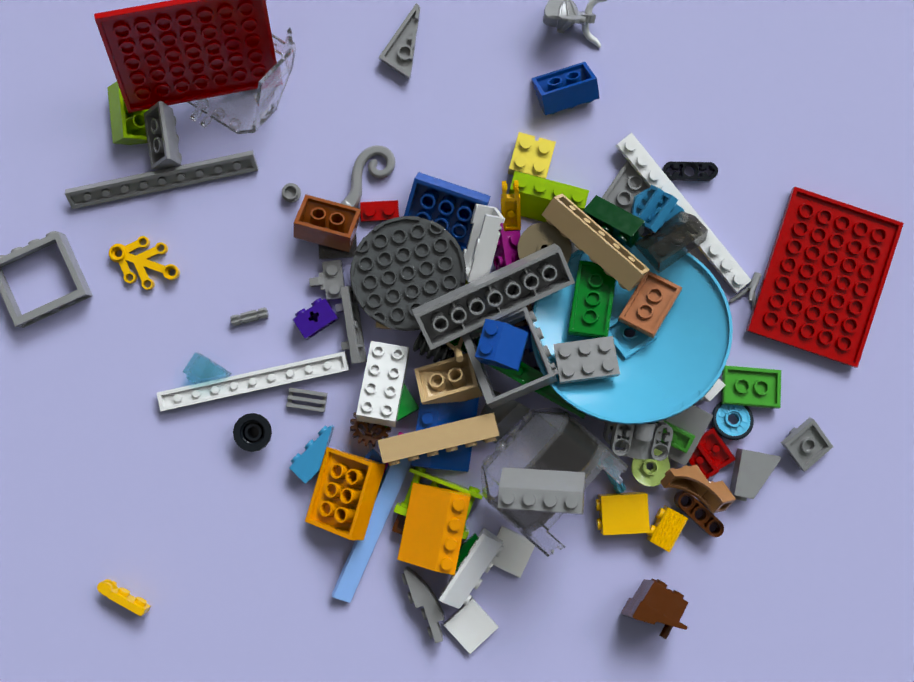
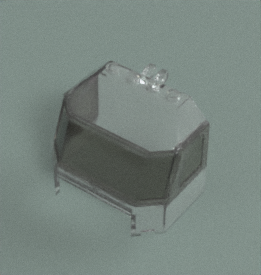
[481,408,628,557]

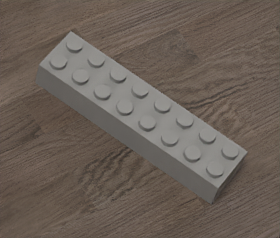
[412,243,575,350]

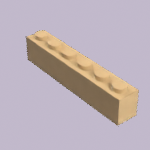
[542,194,650,291]
[378,412,500,466]

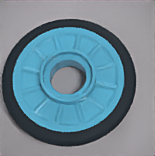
[712,402,754,440]

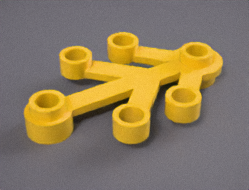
[109,236,180,290]

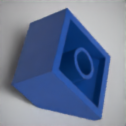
[475,319,529,371]

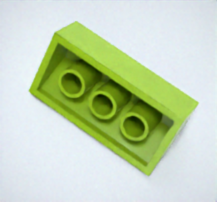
[509,171,589,222]

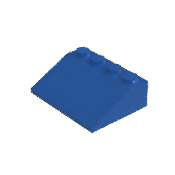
[404,172,491,252]
[411,397,479,472]

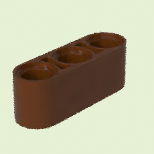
[674,491,724,537]

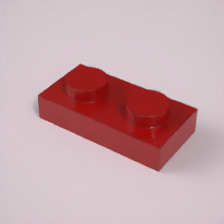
[360,200,399,222]

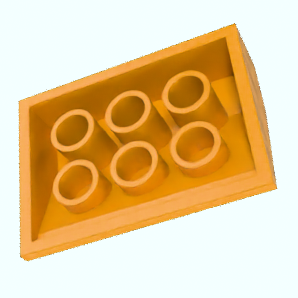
[305,447,386,540]
[397,482,471,575]

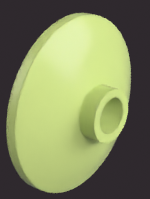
[631,449,670,486]

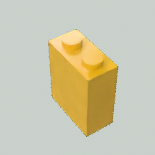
[595,492,650,535]

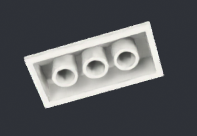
[439,528,504,609]

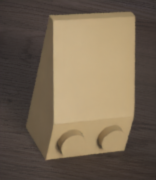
[414,353,483,405]

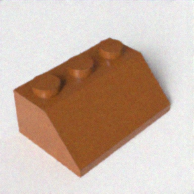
[294,194,361,252]

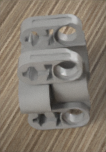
[603,420,673,461]

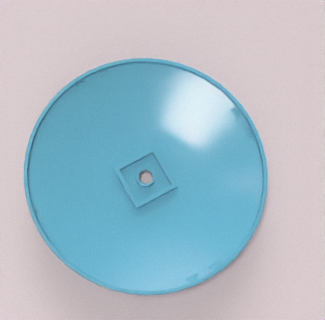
[531,237,733,425]

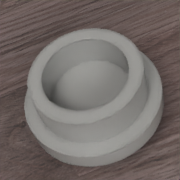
[282,183,301,203]

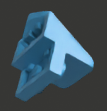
[631,185,685,237]

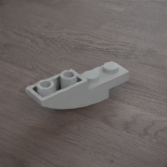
[401,566,444,643]

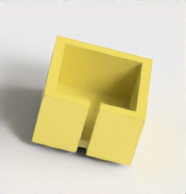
[508,132,556,179]

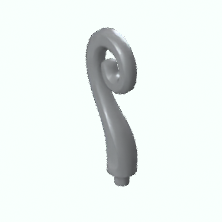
[340,145,395,208]

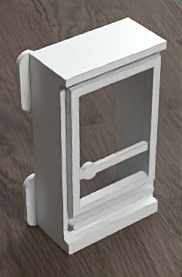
[463,203,505,282]

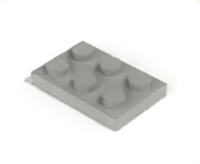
[553,336,620,384]

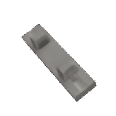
[335,286,367,364]

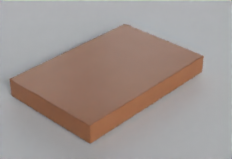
[618,271,682,339]

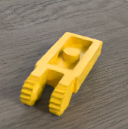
[501,180,521,231]
[97,579,151,616]

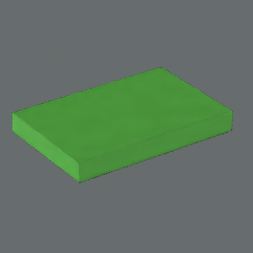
[721,365,781,409]

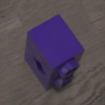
[292,298,339,340]

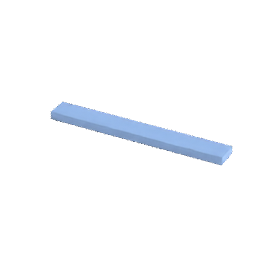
[332,458,411,603]

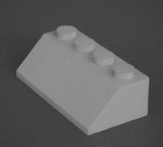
[498,467,585,514]

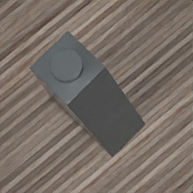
[480,390,530,443]

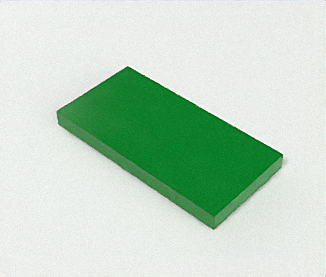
[568,260,616,338]

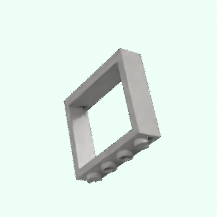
[0,231,93,328]
[462,306,559,409]

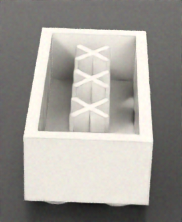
[356,341,409,427]

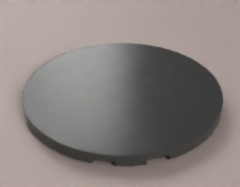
[350,216,466,331]

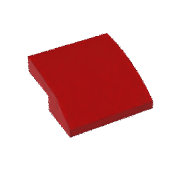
[689,427,736,479]

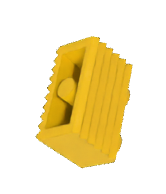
[646,505,689,552]

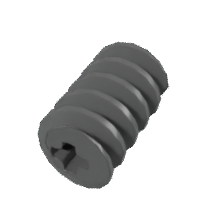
[413,331,454,363]

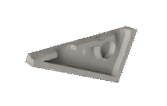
[379,3,420,79]

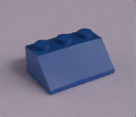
[531,62,600,115]

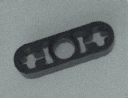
[662,162,718,181]

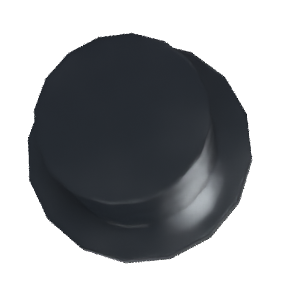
[233,413,272,452]

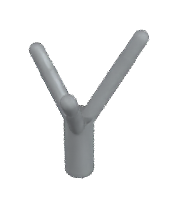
[729,272,762,310]

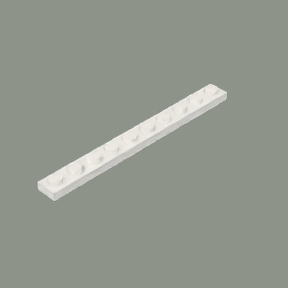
[616,133,752,293]
[157,351,349,411]

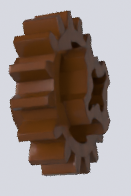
[350,412,392,447]

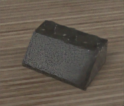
[635,211,708,273]

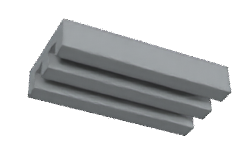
[286,387,328,412]

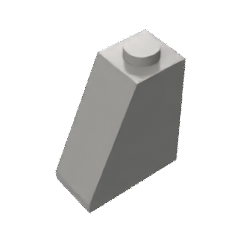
[730,448,781,501]

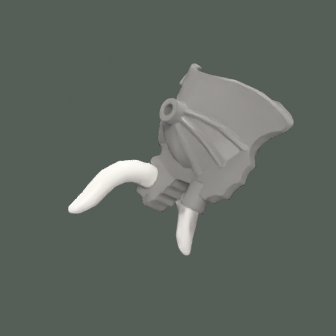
[543,0,608,48]

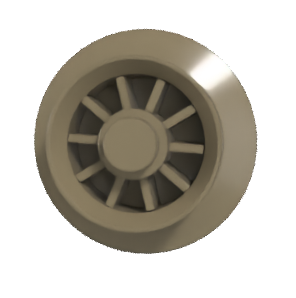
[517,222,572,263]

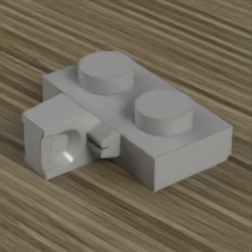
[309,260,345,300]

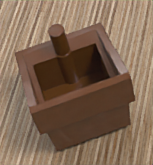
[620,578,689,639]

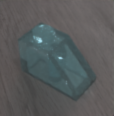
[183,352,232,384]

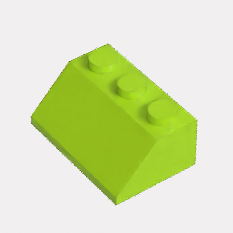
[107,81,149,145]

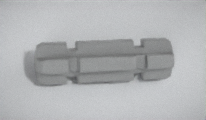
[230,307,269,326]

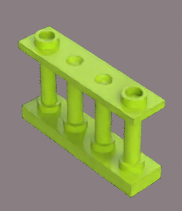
[394,466,483,540]

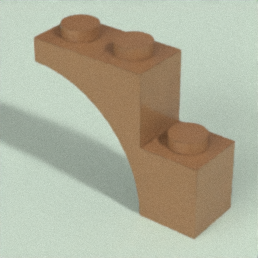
[660,465,736,514]

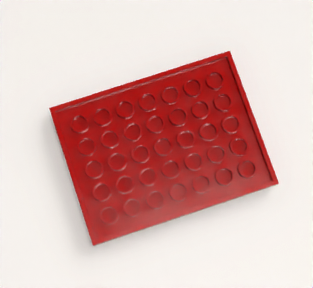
[94,0,281,113]
[746,187,904,368]

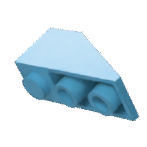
[289,425,334,484]

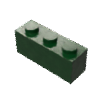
[583,195,645,248]

